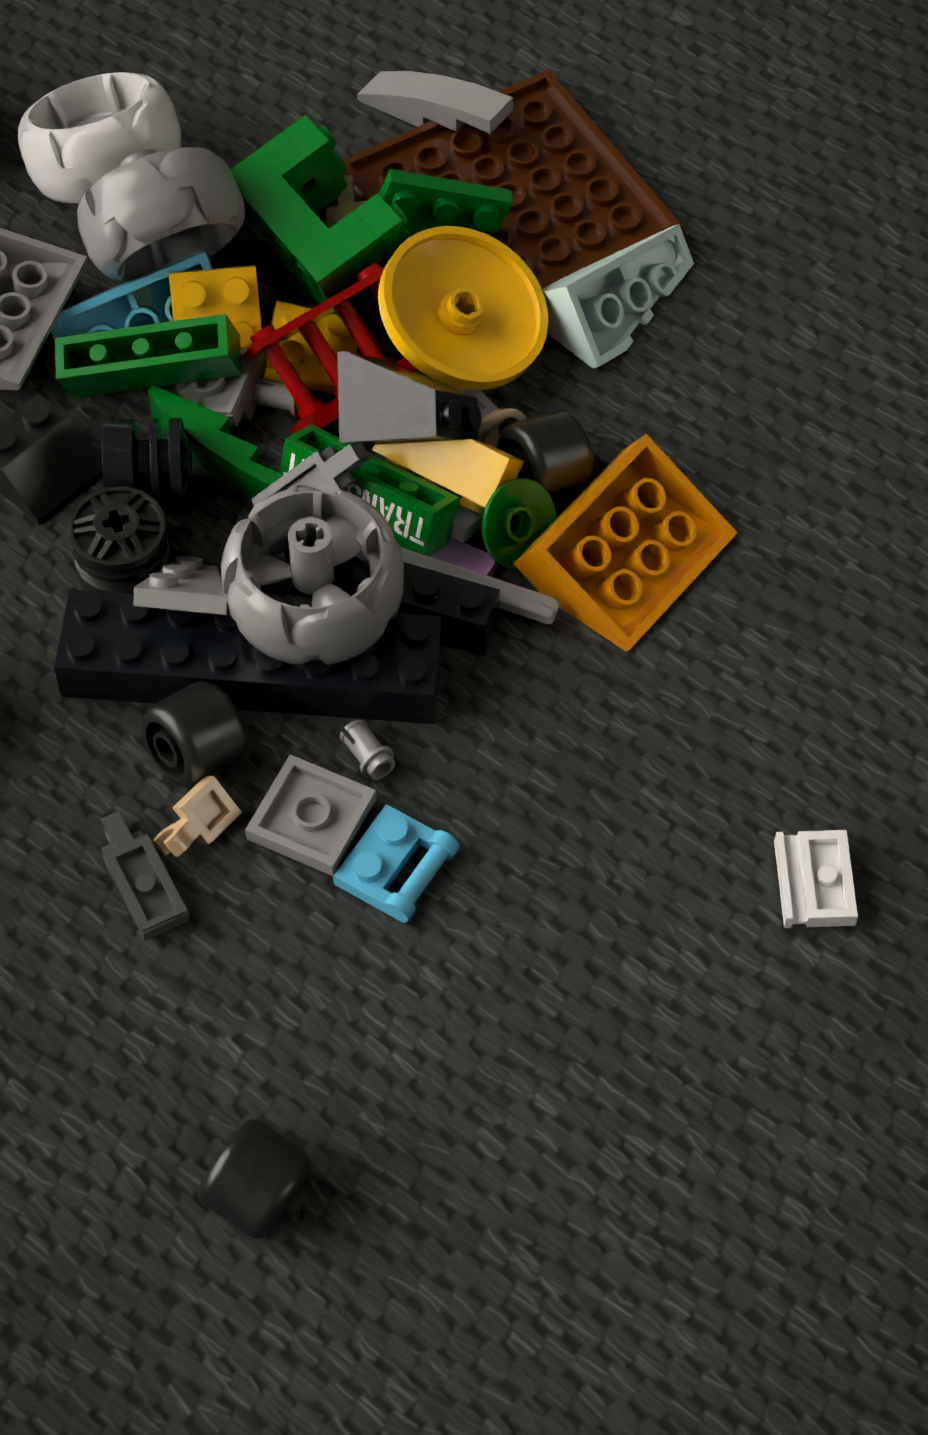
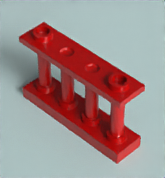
[243,262,418,434]

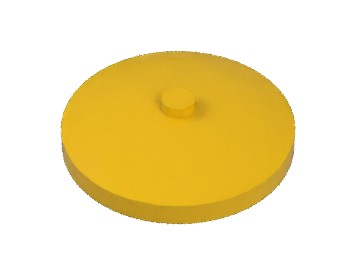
[378,226,548,390]

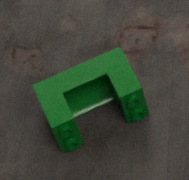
[231,115,412,315]

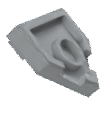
[174,349,266,427]

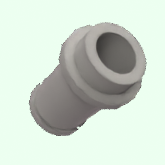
[253,378,312,417]
[339,719,395,780]

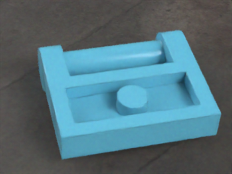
[333,804,460,923]

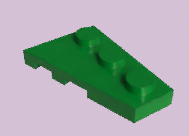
[379,169,513,236]

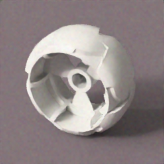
[18,72,181,203]

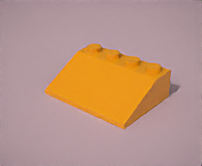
[513,434,738,652]

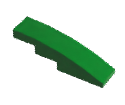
[148,385,284,500]

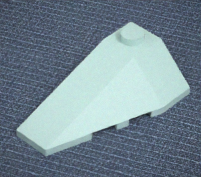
[542,224,694,368]

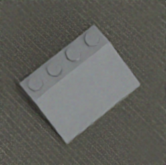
[0,228,87,390]

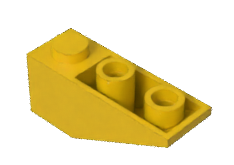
[372,439,525,514]

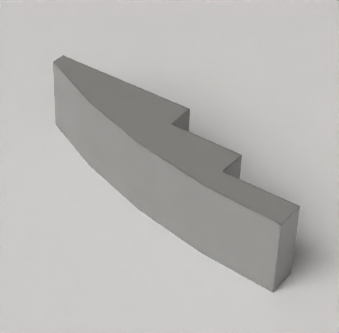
[357,71,513,134]

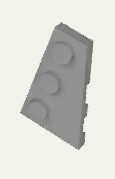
[133,556,227,615]

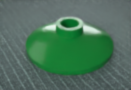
[482,478,556,570]

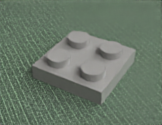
[245,754,376,876]

